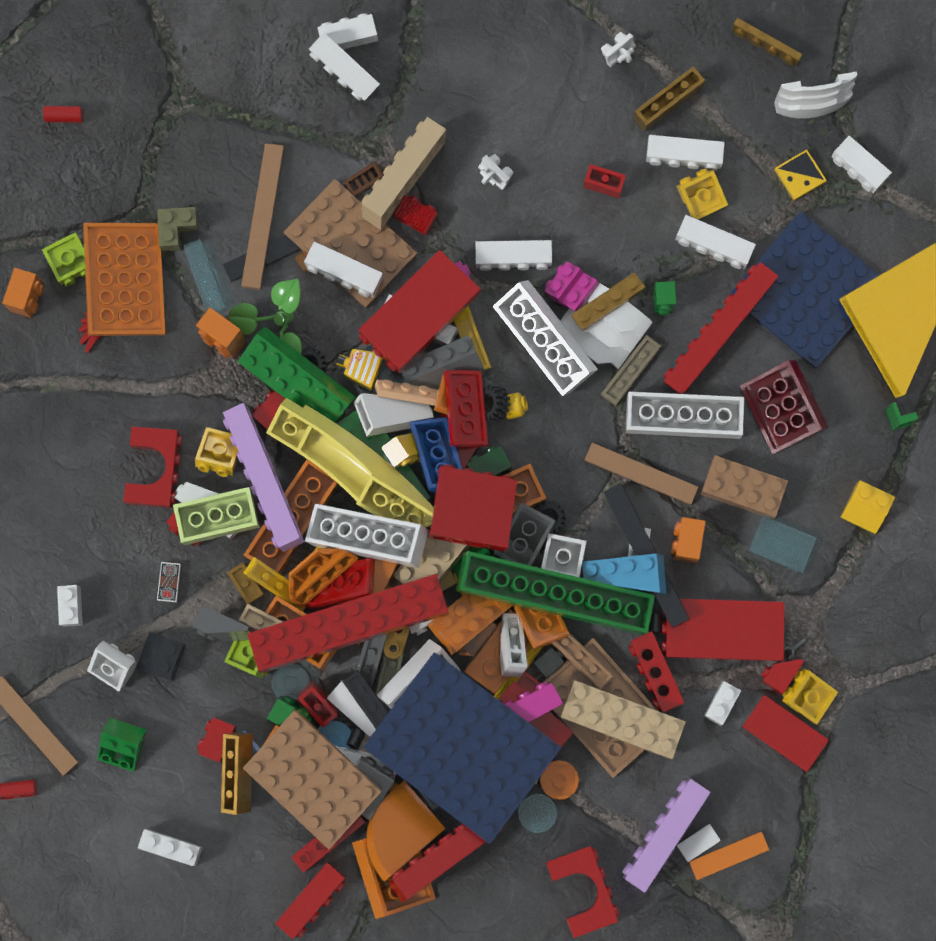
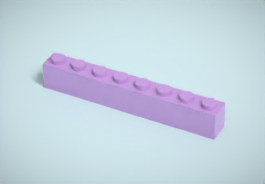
[223,403,305,552]

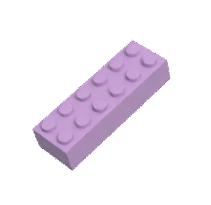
[622,779,711,892]

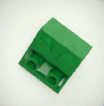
[97,718,146,772]

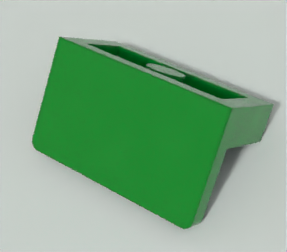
[886,402,918,431]

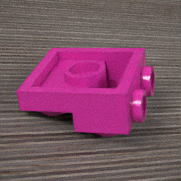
[545,261,600,312]

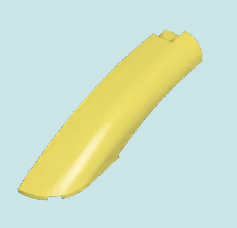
[266,398,433,528]

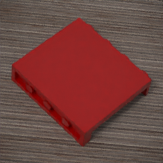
[427,464,517,552]

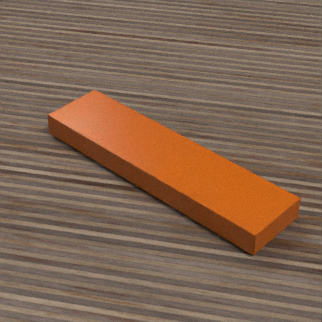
[689,832,769,880]

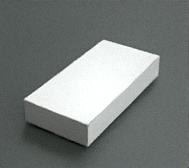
[677,824,721,862]

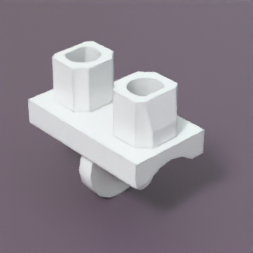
[601,32,636,67]
[478,154,513,190]

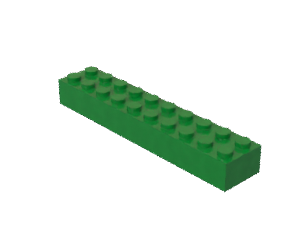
[455,551,655,635]

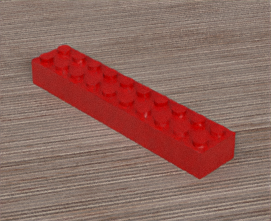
[247,574,449,674]

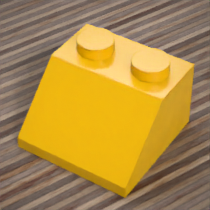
[840,480,895,534]

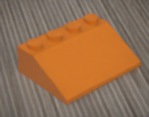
[352,838,436,919]

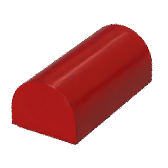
[43,106,84,123]
[0,779,38,800]

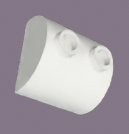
[87,641,137,692]

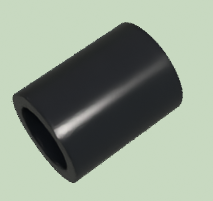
[648,614,662,633]
[346,727,365,750]

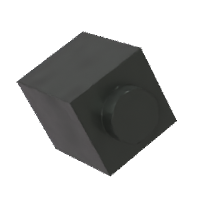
[534,648,564,679]

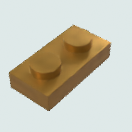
[227,562,264,604]

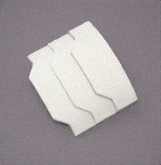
[774,72,857,118]
[560,283,652,369]

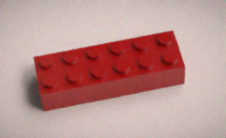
[388,824,503,902]

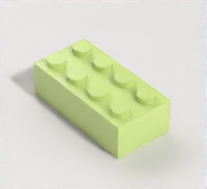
[173,487,260,545]

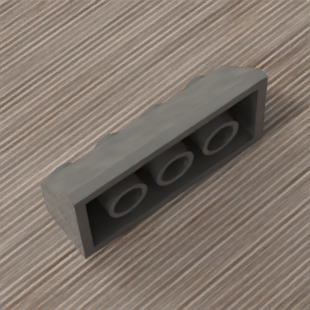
[402,335,486,389]

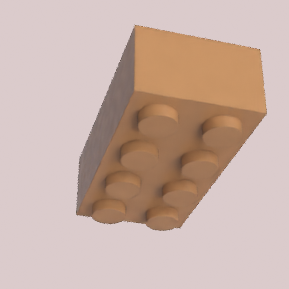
[700,455,788,520]

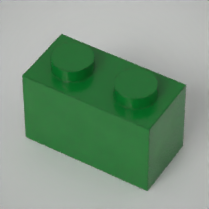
[653,281,676,316]

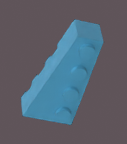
[582,554,667,594]

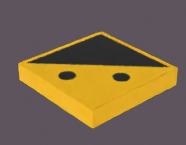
[774,149,827,201]

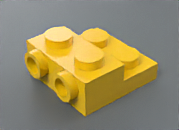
[677,168,728,220]
[195,427,239,477]
[782,669,838,724]

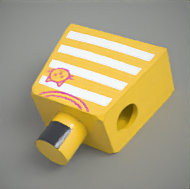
[336,349,384,391]

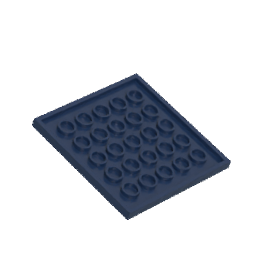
[730,211,879,369]

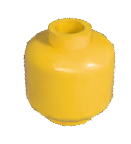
[506,392,528,419]

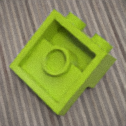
[42,232,85,286]
[224,640,269,679]

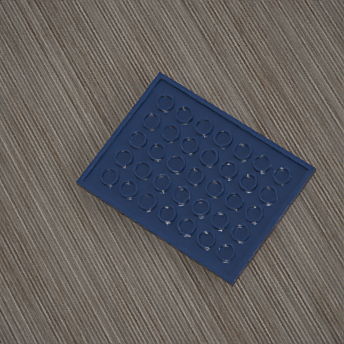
[363,652,562,844]

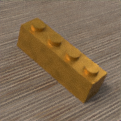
[633,66,705,132]
[221,732,253,815]

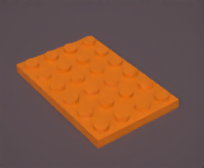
[83,223,165,336]

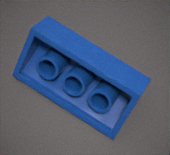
[410,417,462,493]

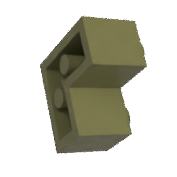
[157,207,199,252]

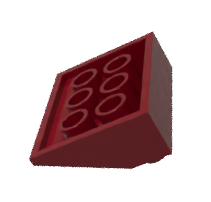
[740,360,829,454]

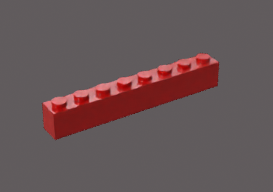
[663,262,778,394]

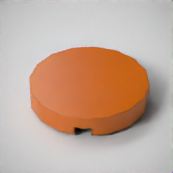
[540,760,579,800]

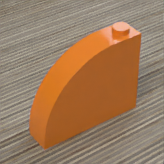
[367,780,445,882]

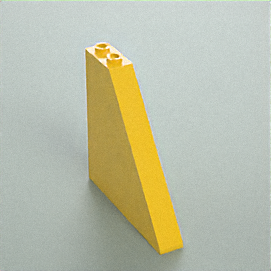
[839,243,936,398]

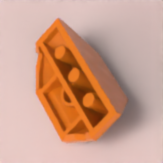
[289,548,359,607]

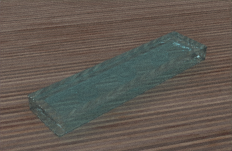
[183,239,226,313]

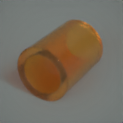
[294,251,308,273]

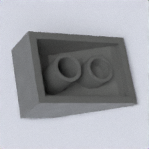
[493,502,556,566]
[192,605,256,642]

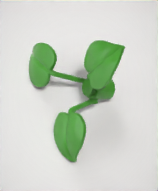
[228,279,302,354]

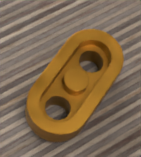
[384,627,409,659]

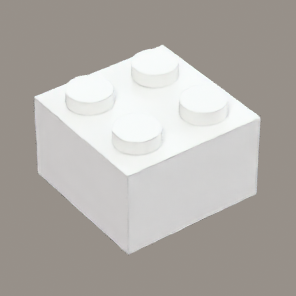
[541,534,586,577]

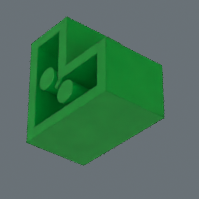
[267,695,313,726]

